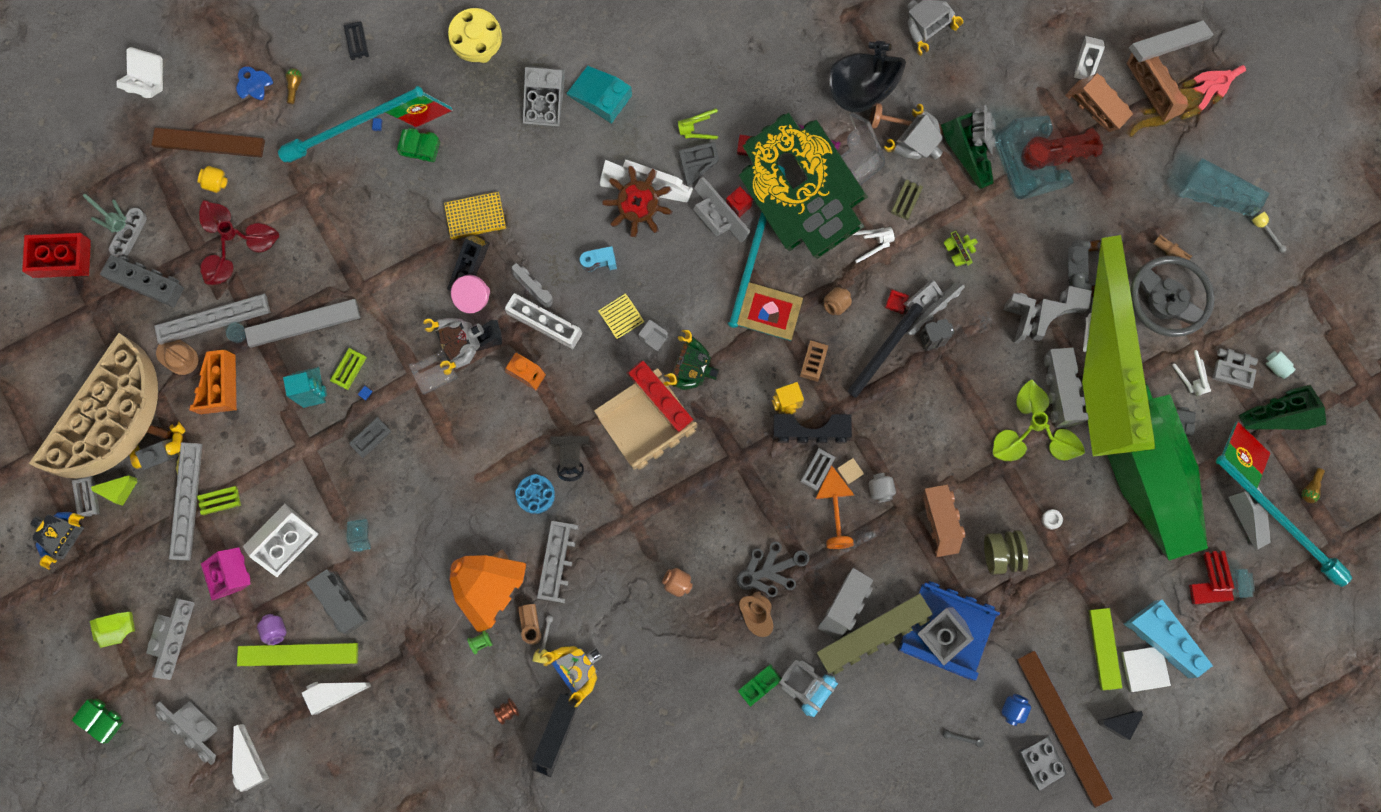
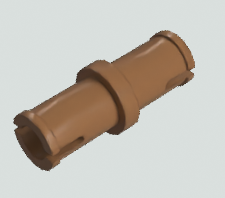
[1153,234,1192,260]

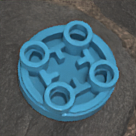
[515,474,555,514]

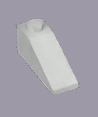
[302,682,371,715]
[232,724,269,792]

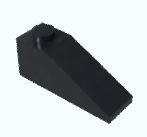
[447,235,490,291]

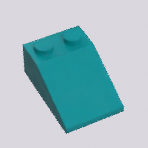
[567,66,632,124]

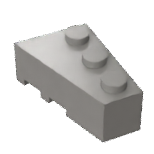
[818,568,873,640]

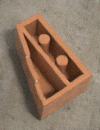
[923,485,965,557]

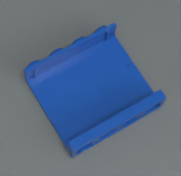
[898,581,1000,681]

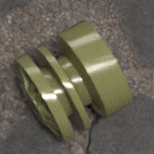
[984,530,1028,575]

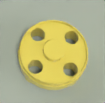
[448,8,502,63]

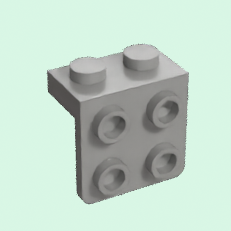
[1004,293,1037,344]

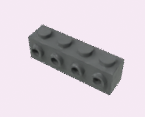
[100,255,184,308]

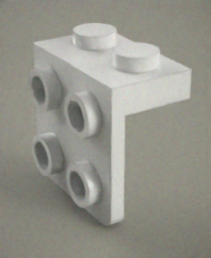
[117,47,163,98]

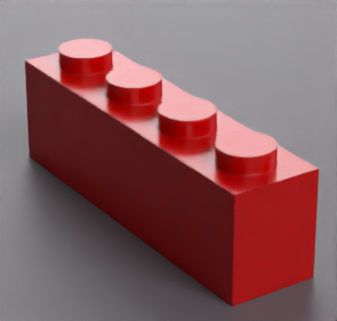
[626,360,694,432]

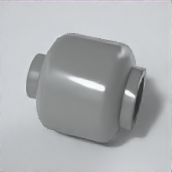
[868,473,896,503]

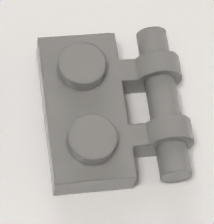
[1212,348,1258,389]

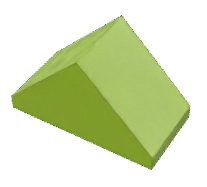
[91,475,137,506]

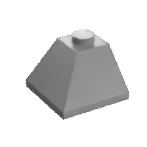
[918,607,974,665]

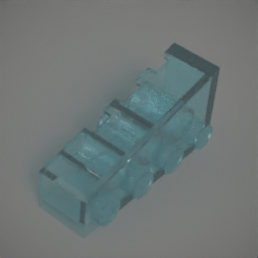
[1178,158,1270,216]

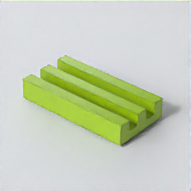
[330,348,367,390]
[197,486,241,515]

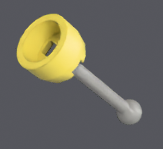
[1251,211,1286,253]
[532,615,553,664]

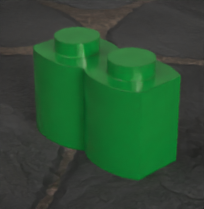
[397,128,440,162]
[72,698,124,743]

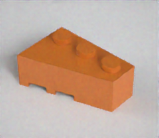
[189,350,237,415]

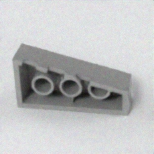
[1044,348,1089,428]

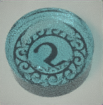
[226,323,246,343]

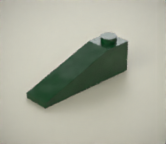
[941,111,994,189]

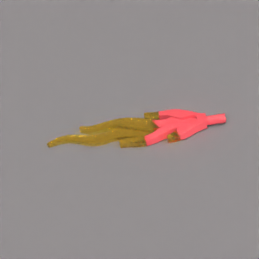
[1129,65,1246,137]

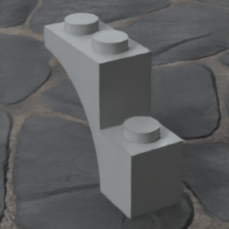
[1031,286,1092,341]

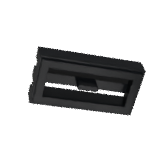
[344,21,369,60]

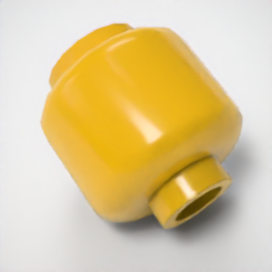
[198,166,228,193]

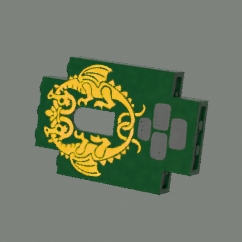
[739,113,868,259]

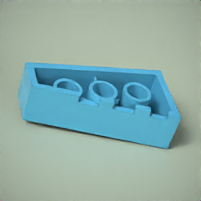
[1124,600,1213,678]

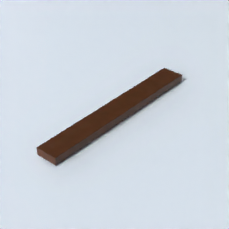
[1016,651,1113,808]

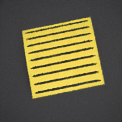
[598,293,644,339]

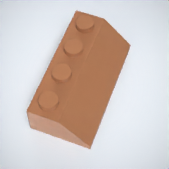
[1127,53,1188,122]

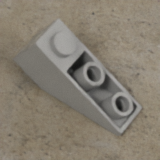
[1228,486,1271,550]

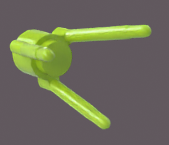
[678,109,718,139]

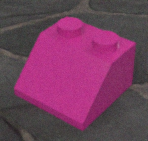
[201,547,250,601]

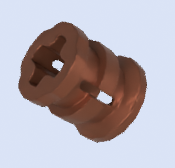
[493,698,520,725]

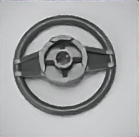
[1130,256,1215,337]

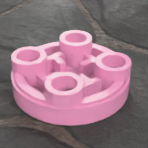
[451,275,490,313]

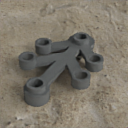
[737,542,809,598]

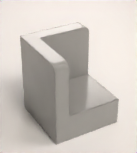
[638,320,669,351]

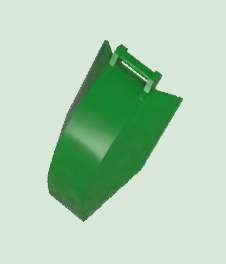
[1107,384,1208,561]

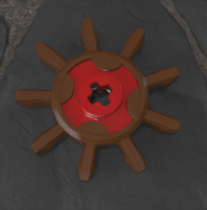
[602,166,673,237]

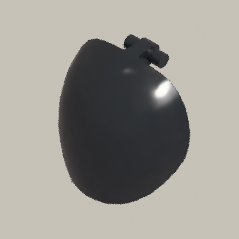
[830,40,906,112]

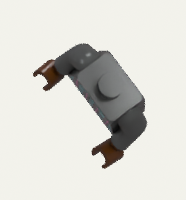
[1068,240,1101,297]

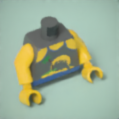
[129,422,185,470]

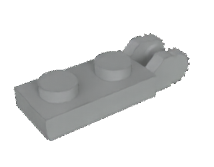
[511,263,553,308]

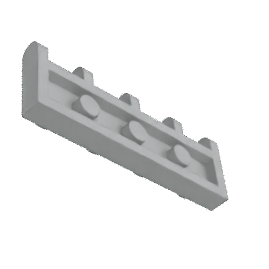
[537,521,579,603]

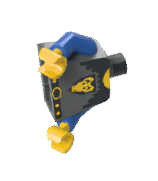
[30,512,84,570]

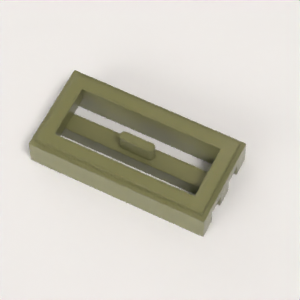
[891,179,923,221]

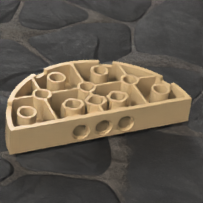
[29,333,158,478]

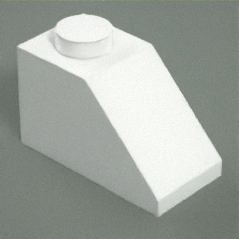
[1074,36,1105,79]

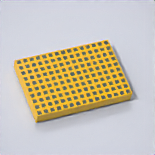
[444,192,506,239]

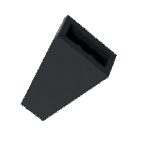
[532,693,578,777]

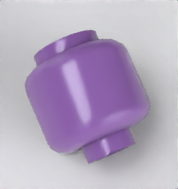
[257,614,287,645]

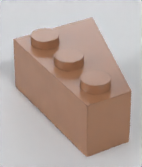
[1065,73,1133,132]

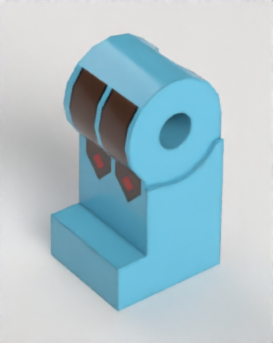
[580,246,617,271]

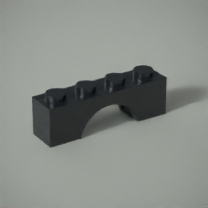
[773,414,852,444]

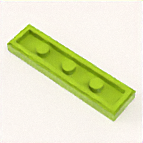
[1088,608,1122,690]

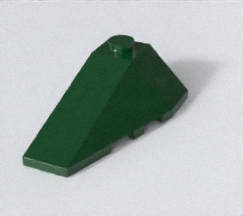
[1239,385,1326,430]

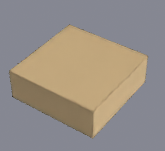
[837,458,864,485]

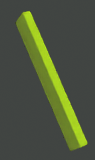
[237,643,358,666]

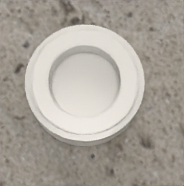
[1042,509,1063,530]

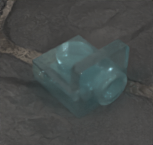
[347,519,371,552]

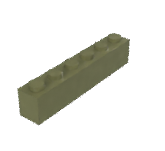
[816,594,933,675]

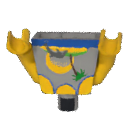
[540,646,602,707]

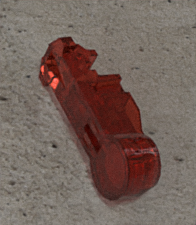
[1021,128,1103,170]

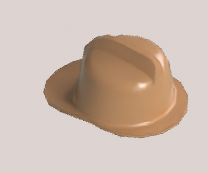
[156,339,199,375]
[739,591,773,637]

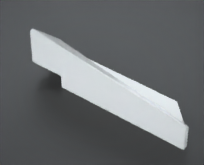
[600,160,693,202]

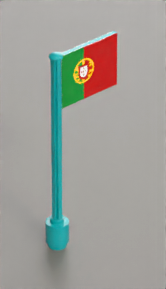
[278,86,453,163]
[1216,422,1352,587]

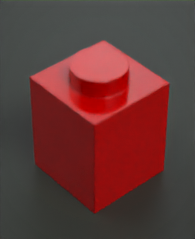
[726,187,753,218]

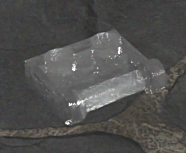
[409,348,458,395]

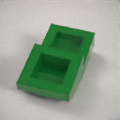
[738,664,782,707]

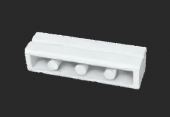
[505,293,582,350]

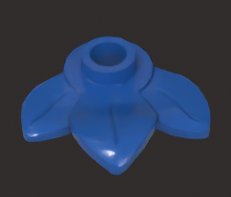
[236,67,273,100]

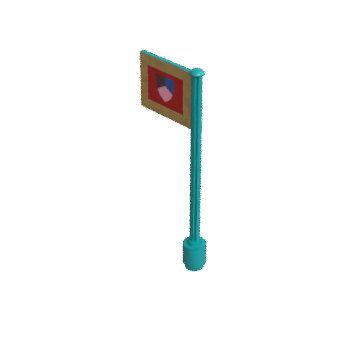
[728,165,803,341]

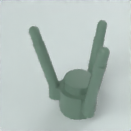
[83,194,127,233]

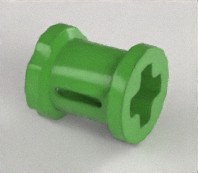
[467,630,493,654]

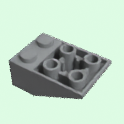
[523,66,565,126]

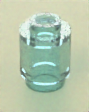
[1232,569,1255,598]

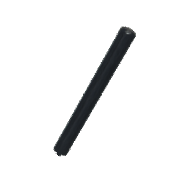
[848,303,923,398]

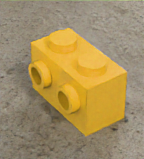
[772,382,804,414]

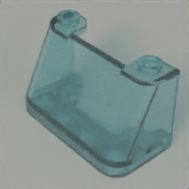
[995,116,1074,200]

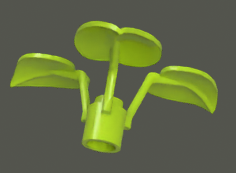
[992,380,1085,461]

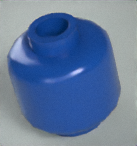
[1001,694,1031,726]

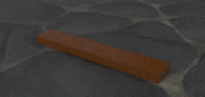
[151,128,265,158]

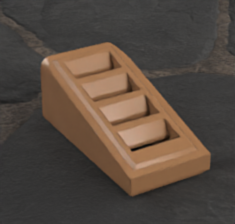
[800,340,828,382]

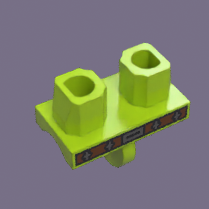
[944,231,978,267]

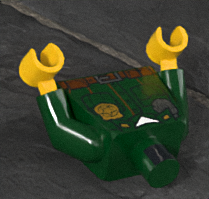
[663,330,719,391]

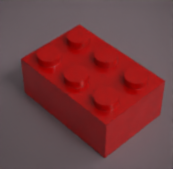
[22,233,91,278]

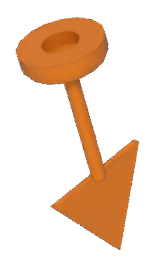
[816,466,854,549]

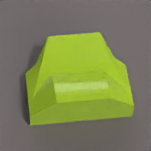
[90,612,135,648]

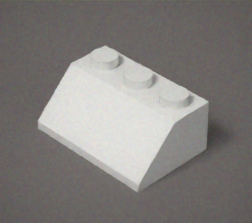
[243,504,318,577]

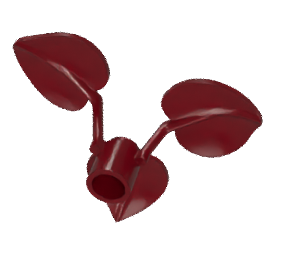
[199,200,279,285]

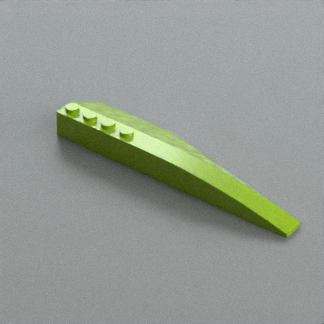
[1082,235,1155,456]

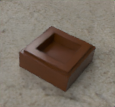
[147,425,173,439]

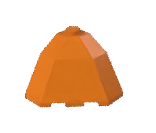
[450,555,526,632]

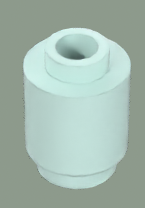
[1265,351,1296,379]

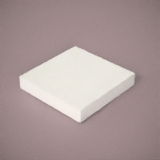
[1121,647,1171,692]

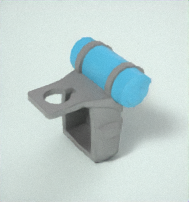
[779,660,838,717]

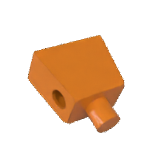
[505,353,546,391]

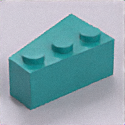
[283,367,327,408]

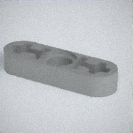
[109,208,147,258]

